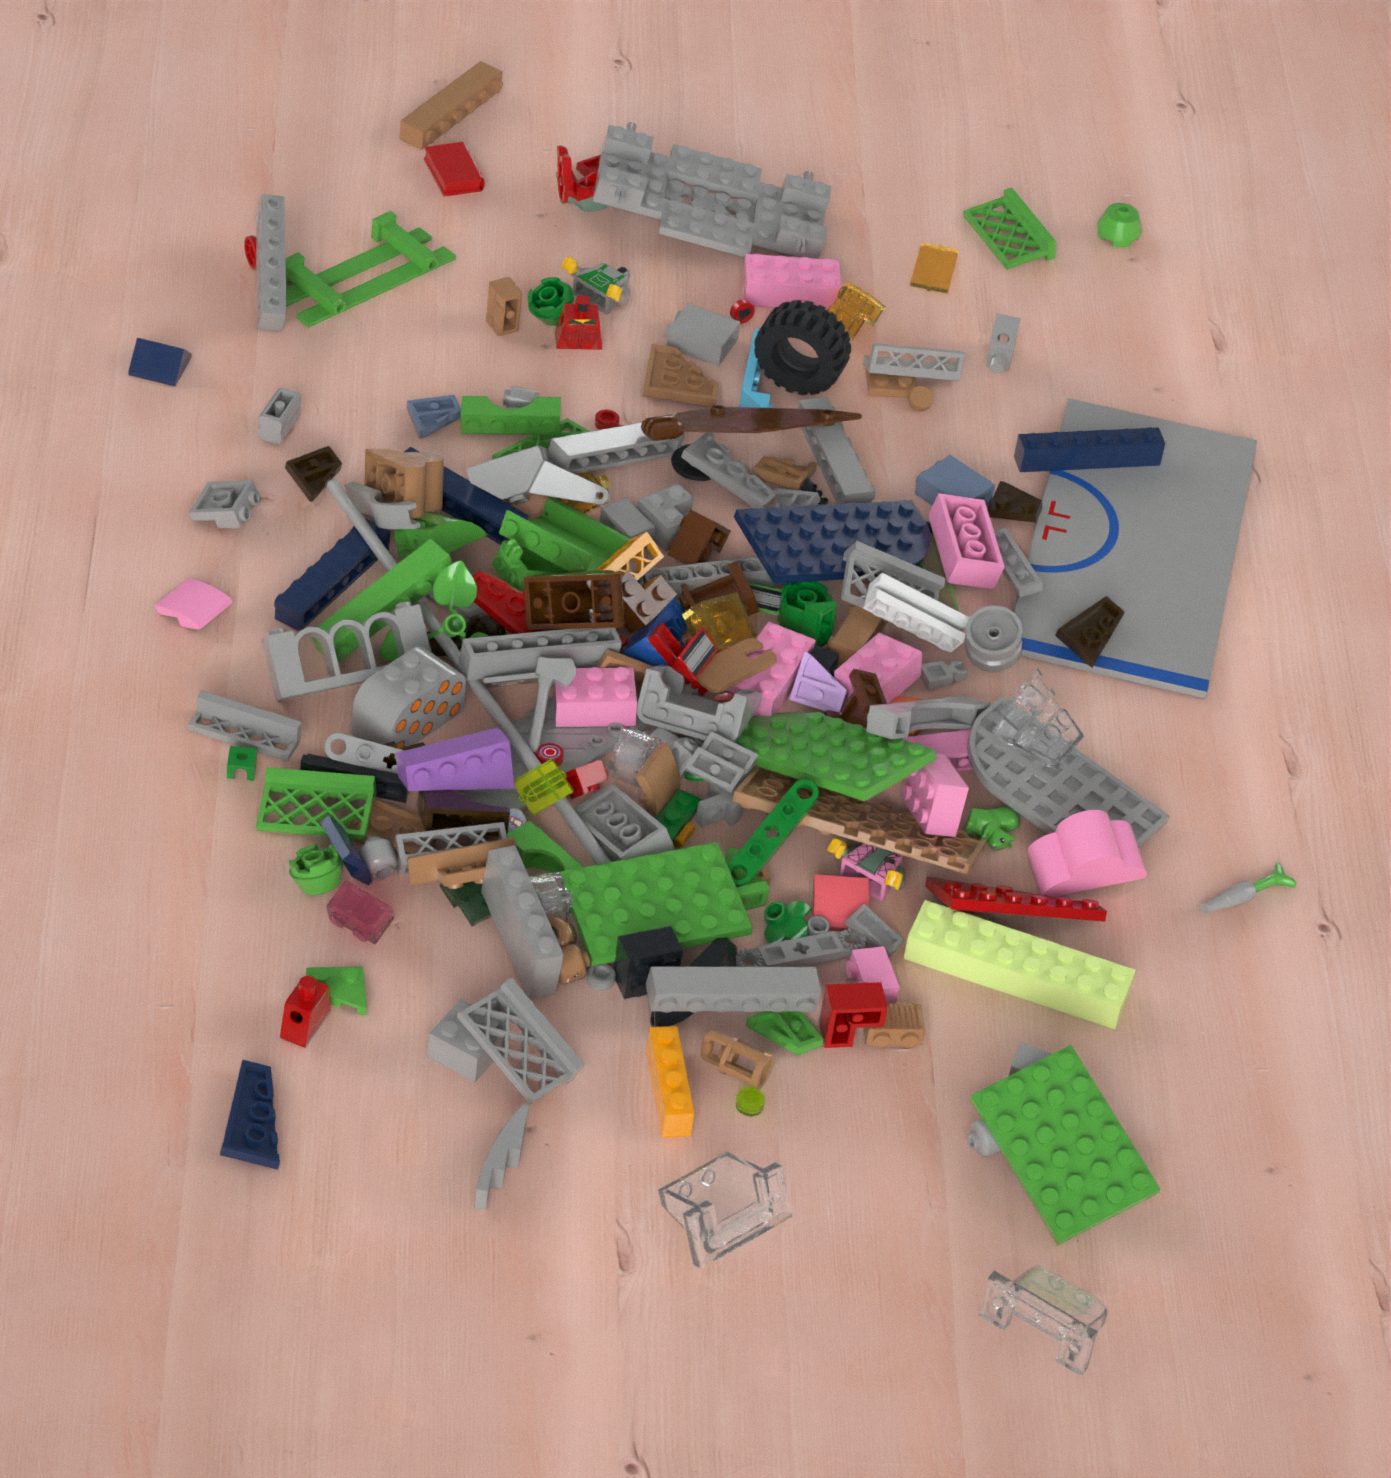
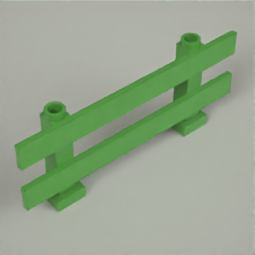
[285,211,456,328]

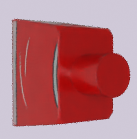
[280,976,331,1048]

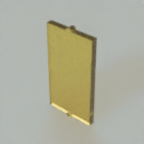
[910,242,959,294]

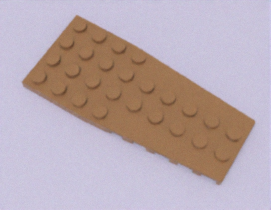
[732,766,987,874]

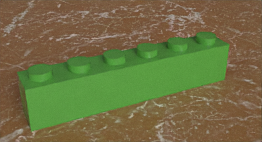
[311,539,453,662]

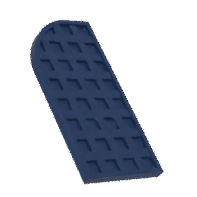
[734,500,931,584]

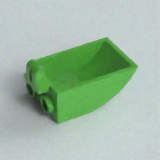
[394,512,488,560]
[491,539,570,592]

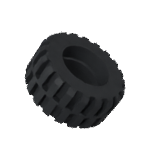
[754,300,851,395]

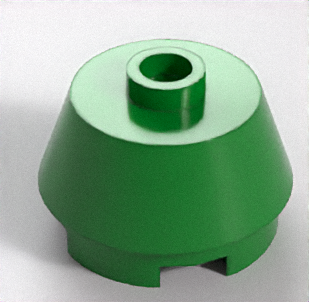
[527,277,574,326]

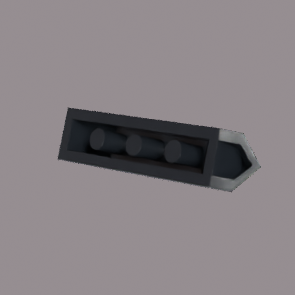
[650,937,737,1027]

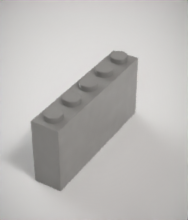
[481,845,564,1001]

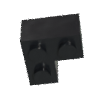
[614,926,683,999]

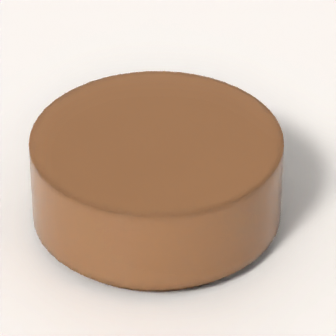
[908,386,934,411]

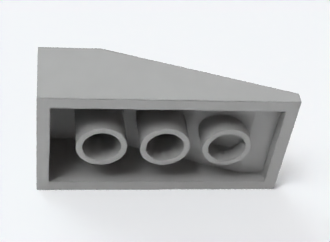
[574,783,675,862]

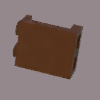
[679,561,759,633]
[824,669,887,728]

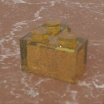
[827,281,886,341]

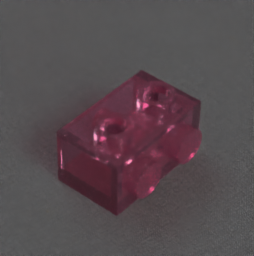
[326,880,394,944]

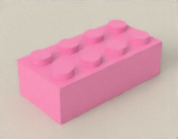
[742,254,841,312]
[928,493,1005,589]
[725,621,816,717]

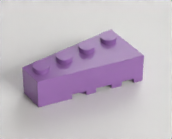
[395,727,515,791]

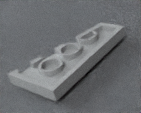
[681,432,776,508]

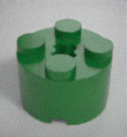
[778,581,833,634]

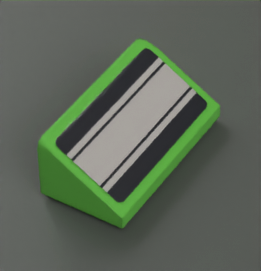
[748,583,782,616]

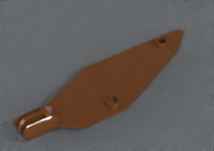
[641,405,862,441]

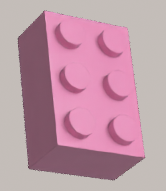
[834,633,922,704]
[553,667,637,727]
[901,753,969,837]

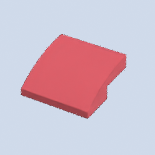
[812,874,869,931]

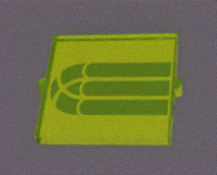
[514,758,574,816]

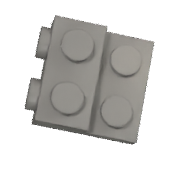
[189,480,260,529]

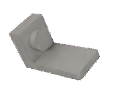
[669,736,705,780]

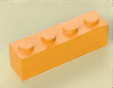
[646,1026,694,1138]

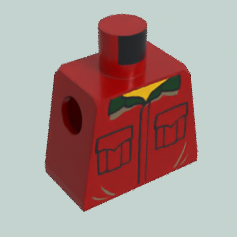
[555,296,602,350]

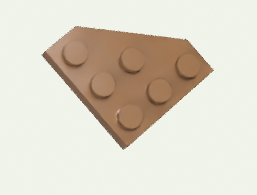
[643,344,719,406]

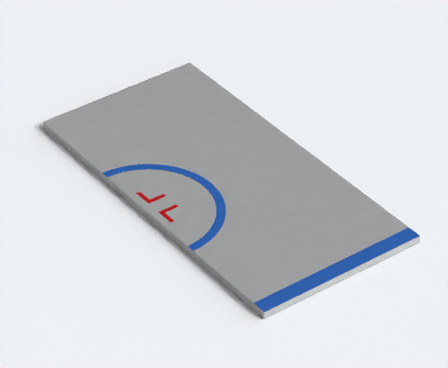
[1014,398,1257,699]

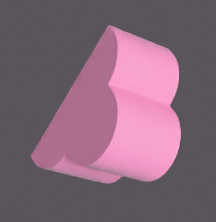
[1027,810,1147,897]

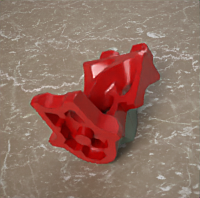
[556,145,609,211]

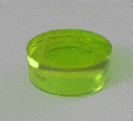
[735,1088,765,1116]

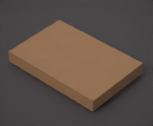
[348,799,438,858]

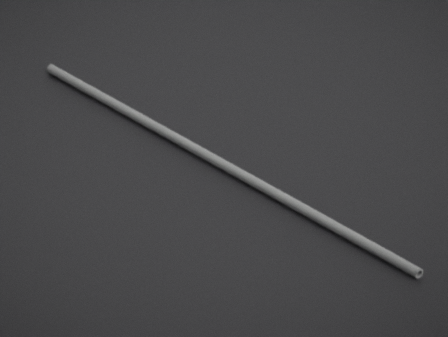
[326,479,612,865]

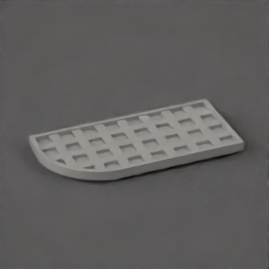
[967,696,1170,848]

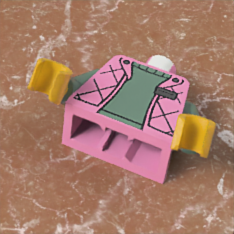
[826,838,905,902]

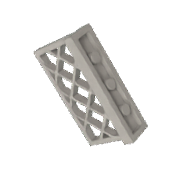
[841,541,945,608]
[457,977,585,1105]

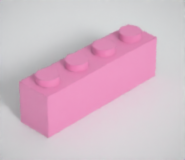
[903,729,973,778]

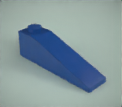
[623,598,687,666]

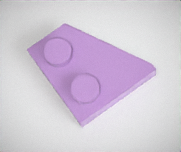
[789,652,848,712]

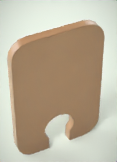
[696,638,777,693]

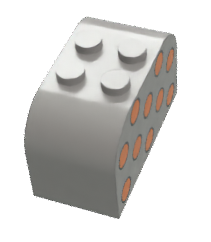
[351,646,466,748]

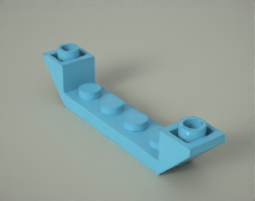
[739,328,774,408]

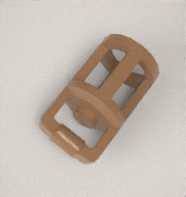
[701,1030,775,1090]

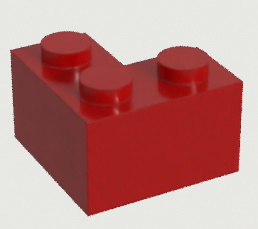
[819,982,888,1048]

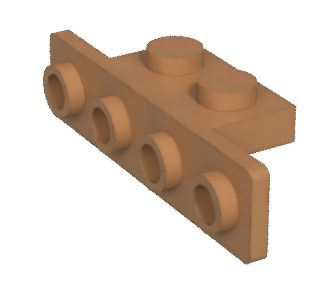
[407,838,516,889]

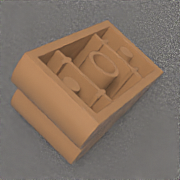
[364,449,444,519]

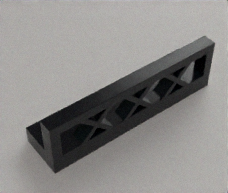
[300,754,409,803]

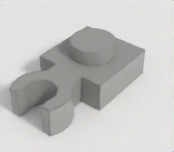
[921,660,968,689]

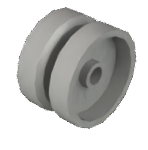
[966,605,1023,672]

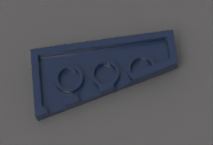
[220,1059,280,1170]

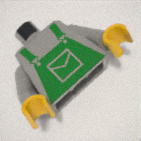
[561,256,630,315]

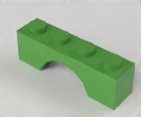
[460,396,562,435]
[506,821,583,914]

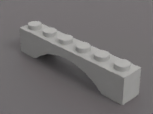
[866,696,991,739]

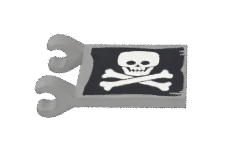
[483,673,554,688]

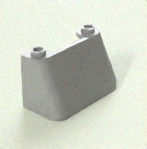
[637,664,762,743]

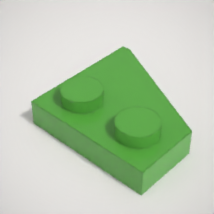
[306,967,367,1015]
[746,1011,823,1055]

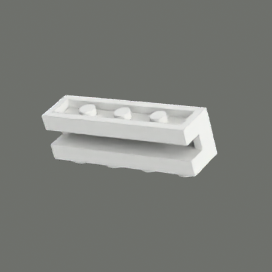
[863,573,970,653]

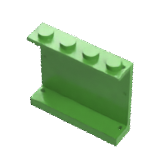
[499,497,631,572]

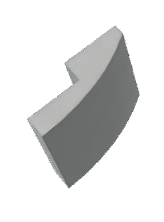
[685,731,758,793]

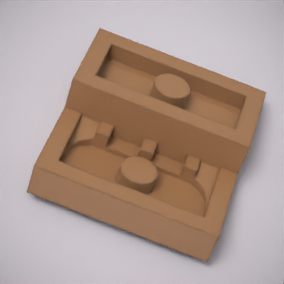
[635,743,680,819]

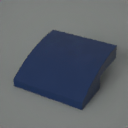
[321,815,372,886]

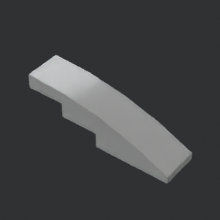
[474,1105,529,1210]

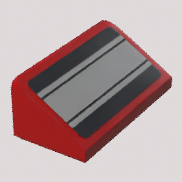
[672,627,718,683]

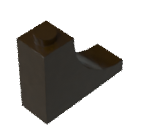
[417,790,510,837]

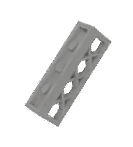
[863,343,965,381]
[188,690,301,762]
[395,822,507,876]

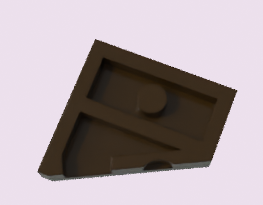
[285,446,342,502]
[988,481,1042,523]

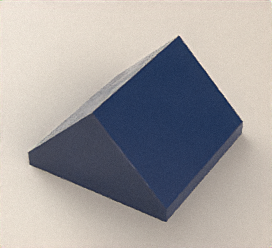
[128,338,192,386]

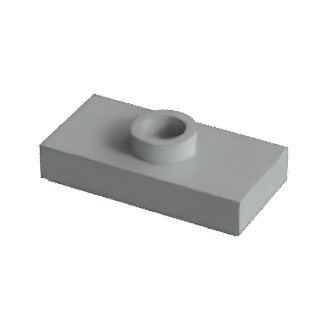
[845,904,905,958]

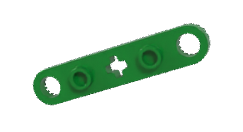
[727,779,819,887]

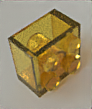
[682,592,757,654]

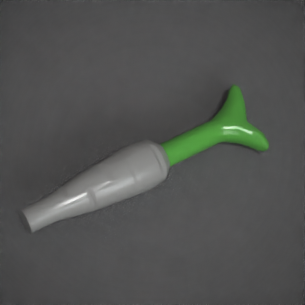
[1200,862,1296,914]

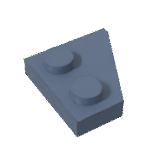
[407,395,461,438]

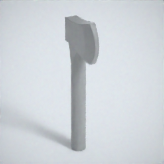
[529,657,576,756]

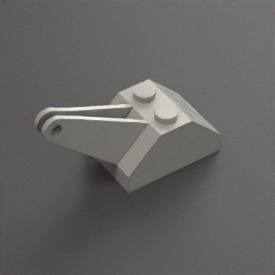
[466,445,611,505]

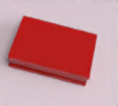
[424,142,485,197]

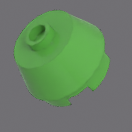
[1097,203,1142,247]
[289,844,343,895]

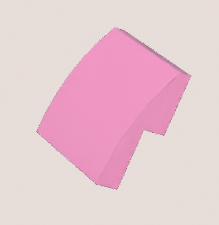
[155,578,233,630]

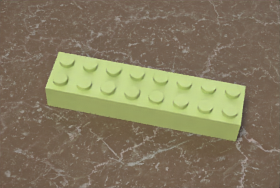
[903,900,1136,1030]

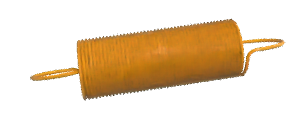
[673,821,698,850]

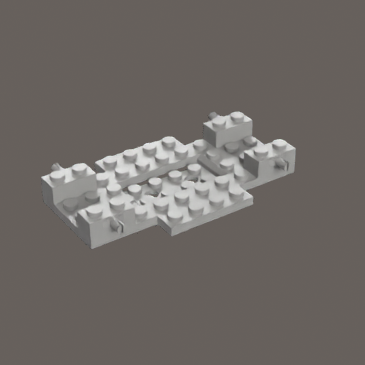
[593,122,831,259]

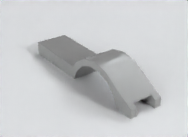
[345,482,421,529]

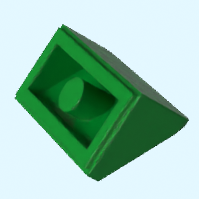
[801,601,837,647]

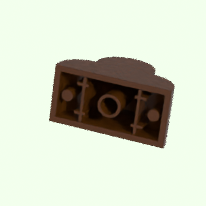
[524,570,625,630]

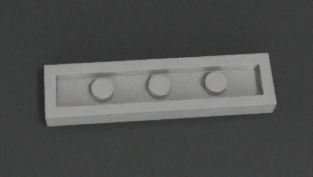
[994,527,1043,598]

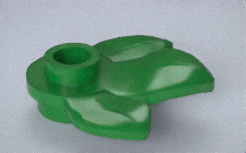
[764,900,811,944]

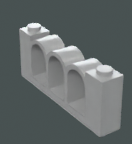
[262,601,431,701]

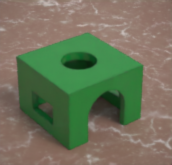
[227,746,257,781]

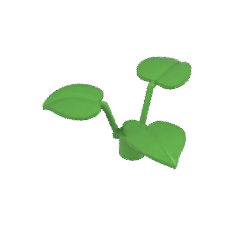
[380,561,489,663]

